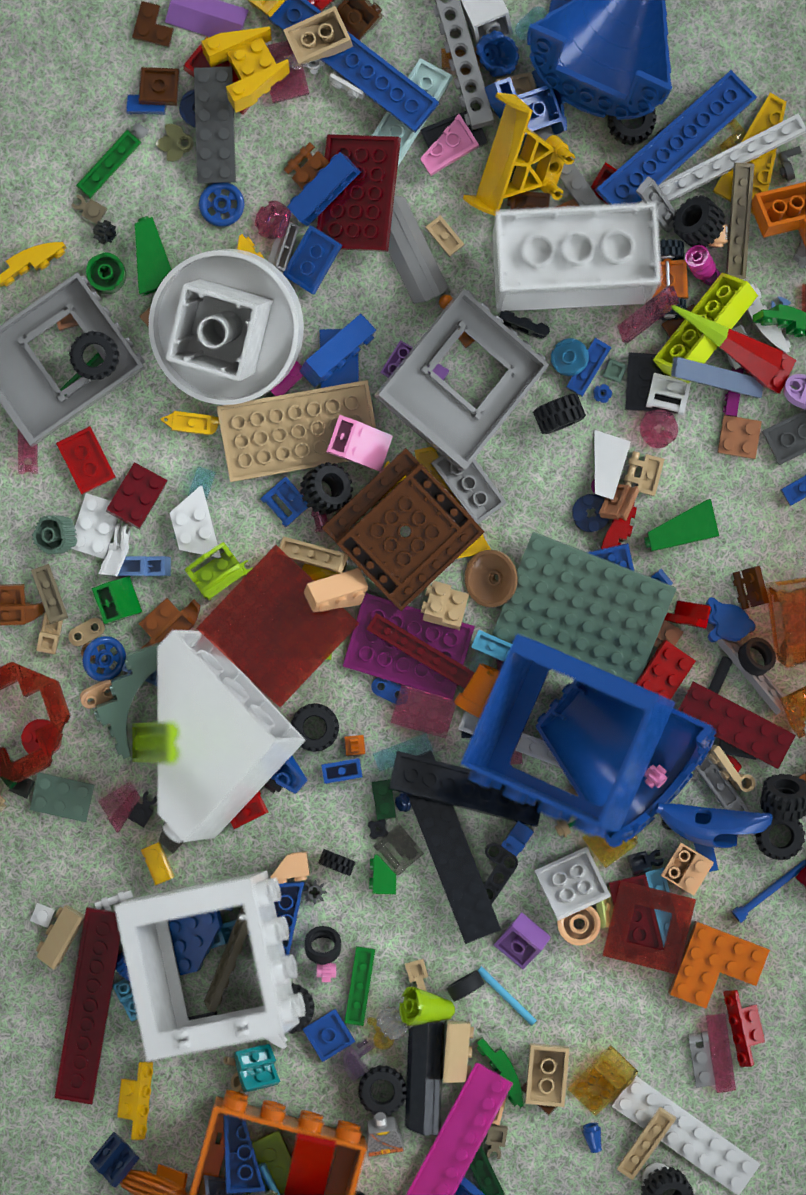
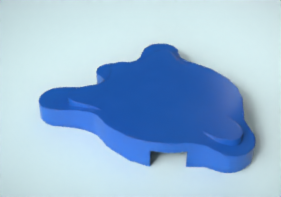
[706,597,756,643]

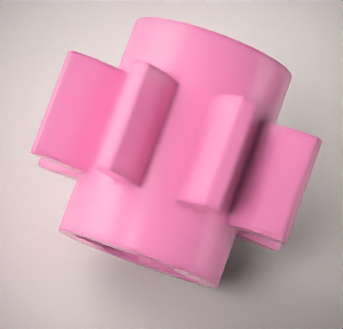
[644,765,668,788]
[317,963,336,982]

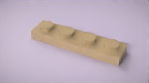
[276,536,348,573]
[617,1107,676,1180]

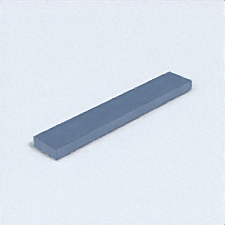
[671,357,763,398]

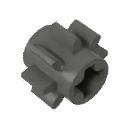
[303,880,327,904]

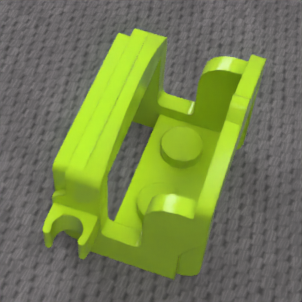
[184,542,253,601]

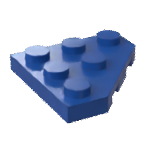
[168,910,223,976]

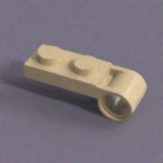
[708,745,756,792]

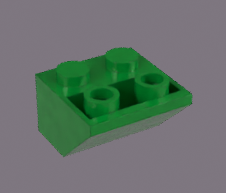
[92,576,143,625]

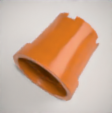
[454,663,500,718]

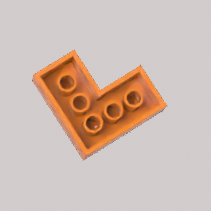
[751,182,806,248]
[668,921,770,1008]

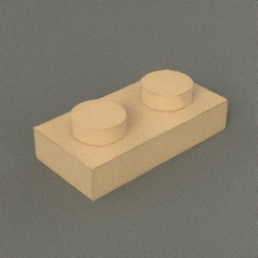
[425,215,464,257]

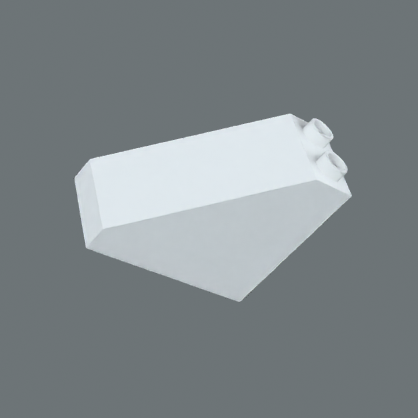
[158,630,306,843]

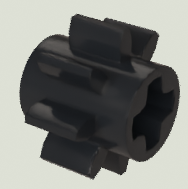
[93,220,116,245]

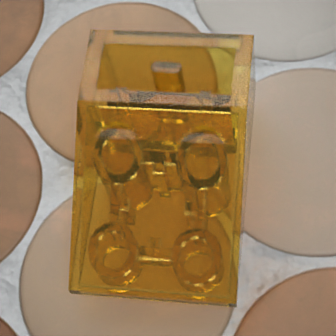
[568,1045,639,1116]

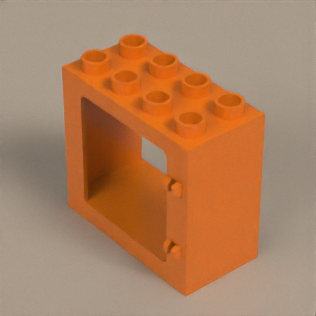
[189,1090,367,1195]

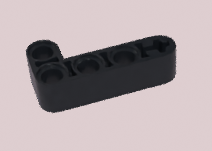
[484,842,518,905]

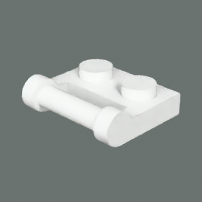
[646,373,691,415]

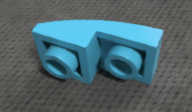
[113,979,138,1022]

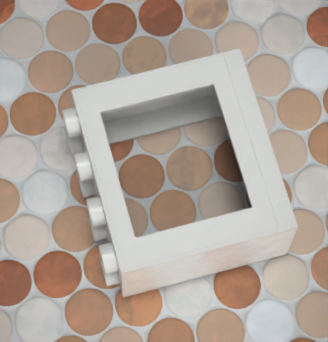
[115,871,305,1061]

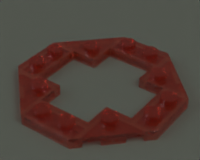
[0,661,71,783]

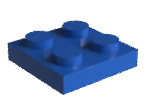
[303,1008,356,1062]

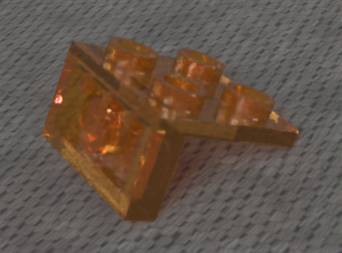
[780,686,806,738]

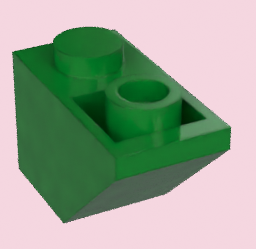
[369,854,397,895]

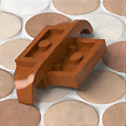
[0,584,45,625]
[139,598,200,649]

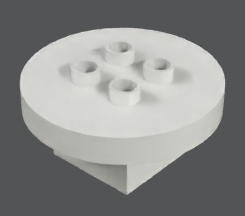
[148,249,304,405]

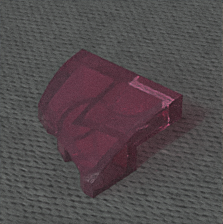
[98,780,140,833]

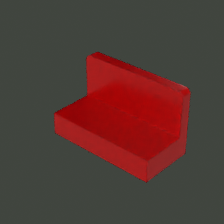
[664,600,711,629]

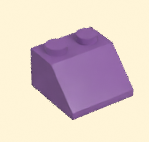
[494,912,551,969]

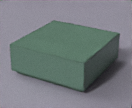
[603,358,627,383]

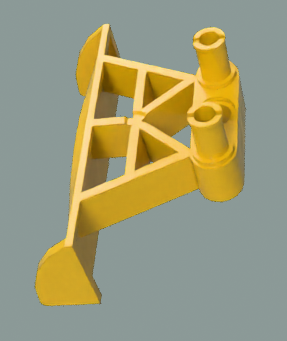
[463,92,575,216]

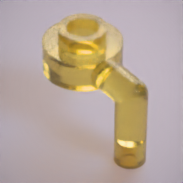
[719,119,746,152]
[367,1017,394,1050]

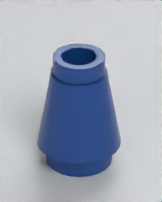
[582,1122,602,1153]

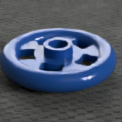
[199,183,244,227]
[82,636,126,681]

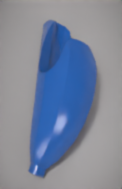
[655,802,772,848]

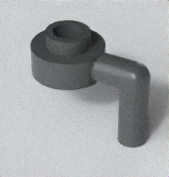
[778,146,802,181]

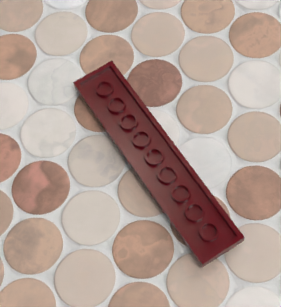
[54,907,121,1105]

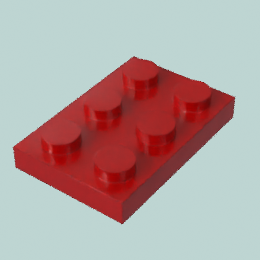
[56,426,116,495]
[635,639,696,700]

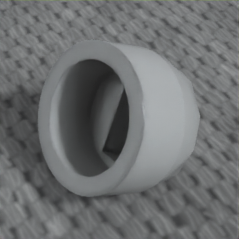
[132,122,149,139]

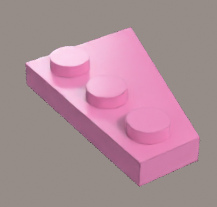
[420,114,479,176]

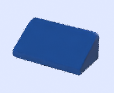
[126,95,166,115]

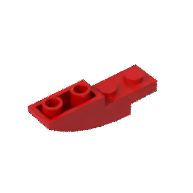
[601,502,637,549]

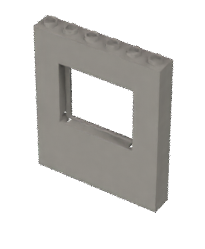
[0,272,145,447]
[374,289,549,471]

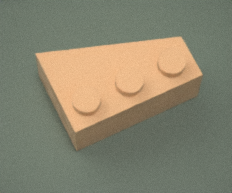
[304,568,368,612]

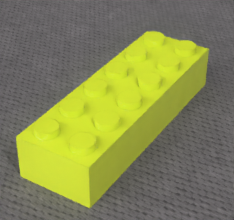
[653,272,758,384]

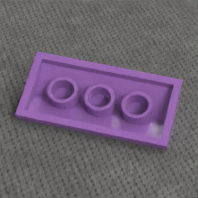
[165,0,249,37]

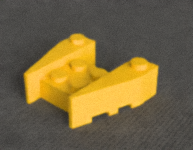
[201,27,290,113]

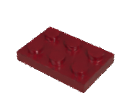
[106,462,168,530]

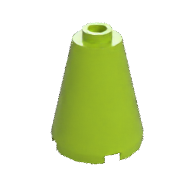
[399,987,455,1026]

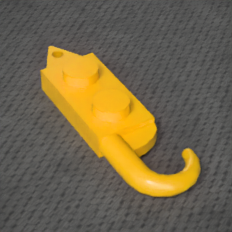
[160,411,220,435]

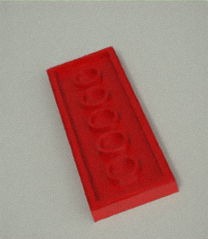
[284,1133,337,1195]

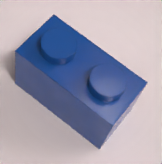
[321,758,363,784]

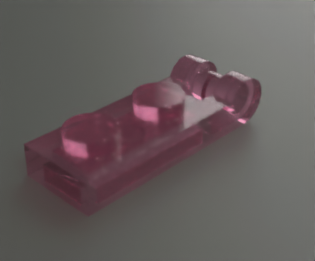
[18,429,38,474]

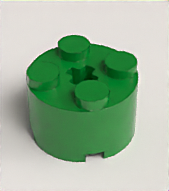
[86,252,126,294]

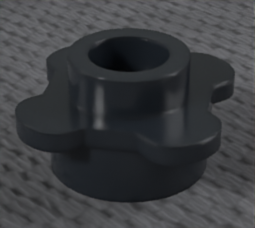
[368,820,388,839]

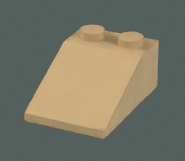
[283,6,353,64]
[526,1043,569,1107]

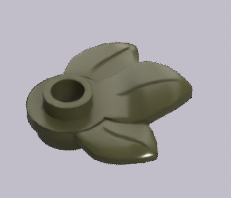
[156,124,194,162]

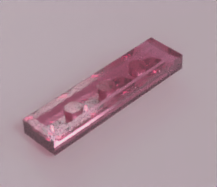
[617,285,679,343]
[705,1013,736,1093]

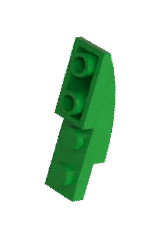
[753,304,806,337]
[476,1037,523,1108]

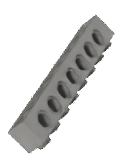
[433,0,494,130]

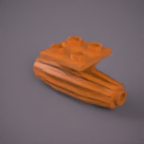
[120,1164,188,1195]

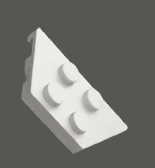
[170,486,221,558]

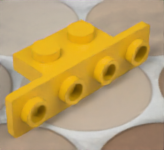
[117,1061,153,1140]

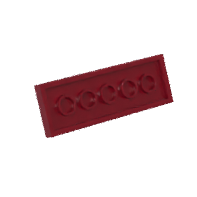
[678,681,796,769]

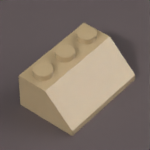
[36,905,85,969]
[443,1020,474,1083]

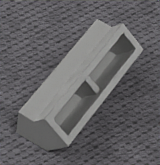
[268,220,299,271]

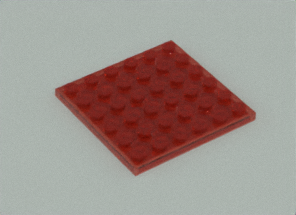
[196,545,360,708]

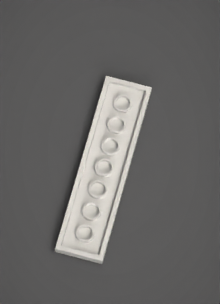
[611,1074,761,1195]

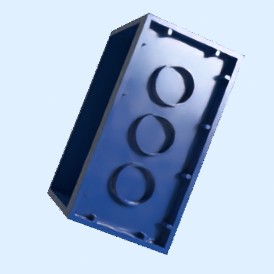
[460,634,676,838]

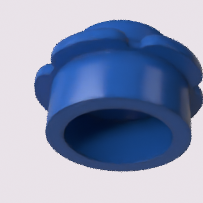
[594,384,612,403]

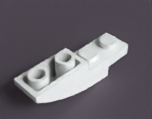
[746,284,791,354]

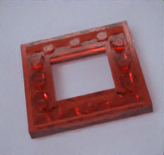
[602,880,696,975]

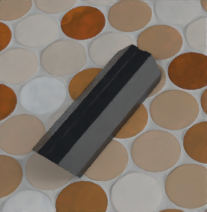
[405,1022,444,1136]

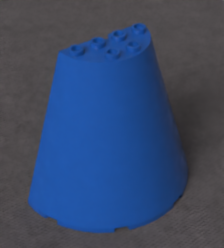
[535,680,716,848]

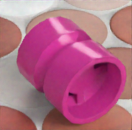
[685,245,716,280]

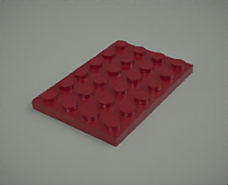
[317,134,401,252]

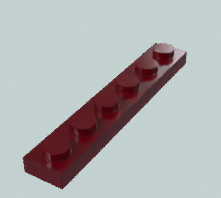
[366,613,475,689]

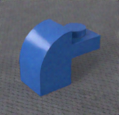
[501,821,534,857]

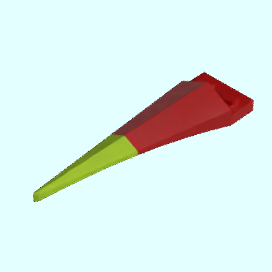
[671,305,797,394]

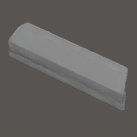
[388,196,448,304]

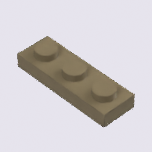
[31,564,68,624]

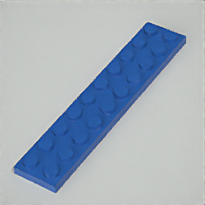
[268,0,439,133]
[595,70,757,205]

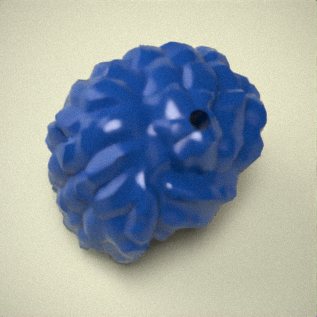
[476,30,519,77]

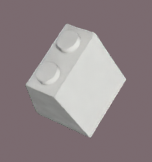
[460,0,513,45]

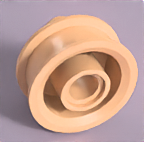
[557,906,601,945]

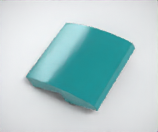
[234,1044,280,1093]

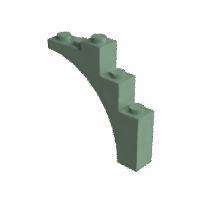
[94,641,162,759]

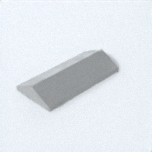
[431,455,507,524]

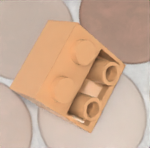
[661,842,714,896]
[270,851,310,884]

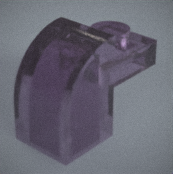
[343,1039,376,1082]

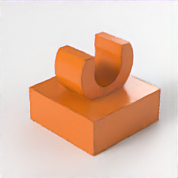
[345,735,365,756]

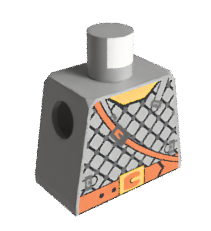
[366,1112,404,1157]

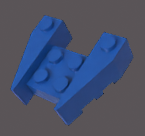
[484,70,567,147]

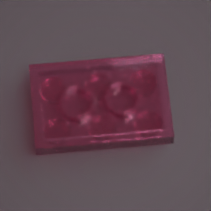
[266,40,310,104]
[390,685,456,738]

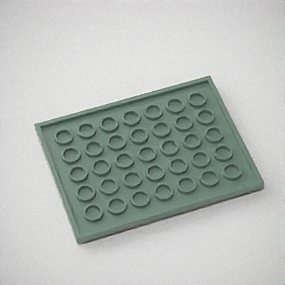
[492,531,677,684]

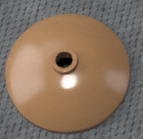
[465,550,517,607]

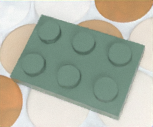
[29,772,95,822]

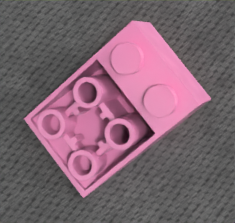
[326,415,393,472]

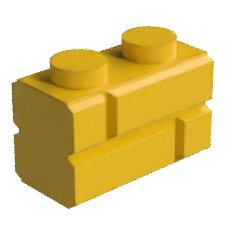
[141,842,175,886]

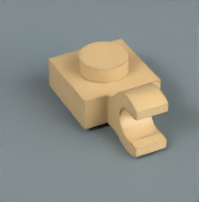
[405,959,428,991]

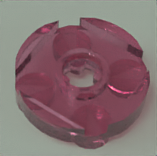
[255,201,292,239]
[640,409,678,448]

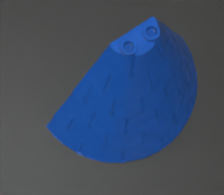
[527,0,673,120]

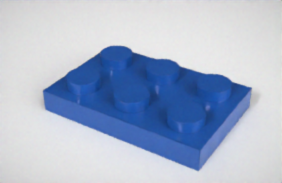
[283,225,343,295]

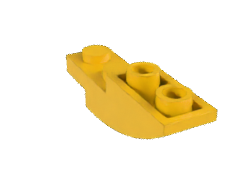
[0,242,67,287]

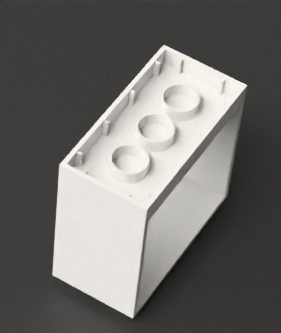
[492,203,661,312]

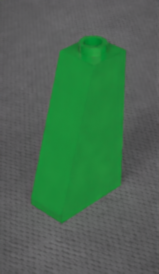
[134,216,172,297]
[644,499,719,552]

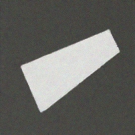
[594,430,631,500]

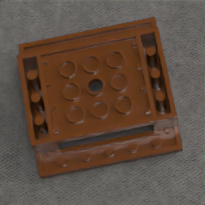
[321,448,485,611]

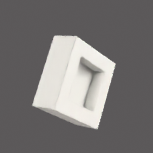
[30,903,55,928]

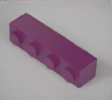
[722,367,744,417]

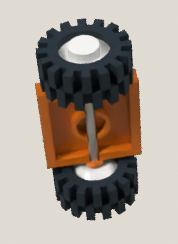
[651,239,689,321]

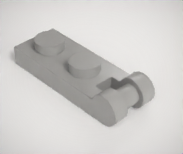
[688,1031,716,1088]

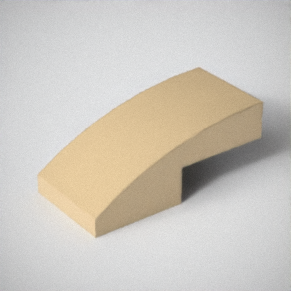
[36,612,63,654]

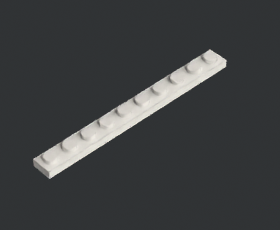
[639,113,806,204]

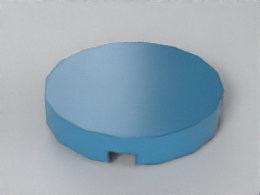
[551,338,589,376]

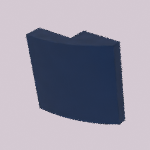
[89,1132,140,1188]

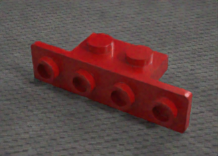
[723,990,765,1067]

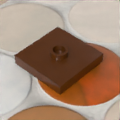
[139,67,180,106]

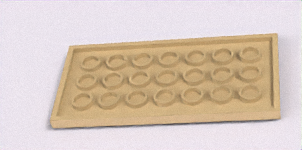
[217,380,376,482]

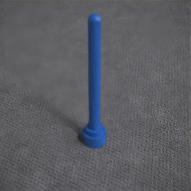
[731,859,806,923]

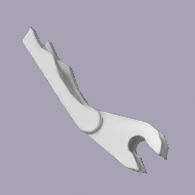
[98,523,131,576]

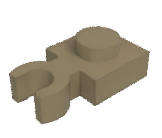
[71,195,108,224]
[485,1124,508,1159]

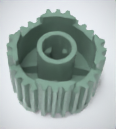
[32,515,77,554]

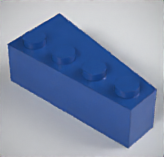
[223,1113,265,1193]

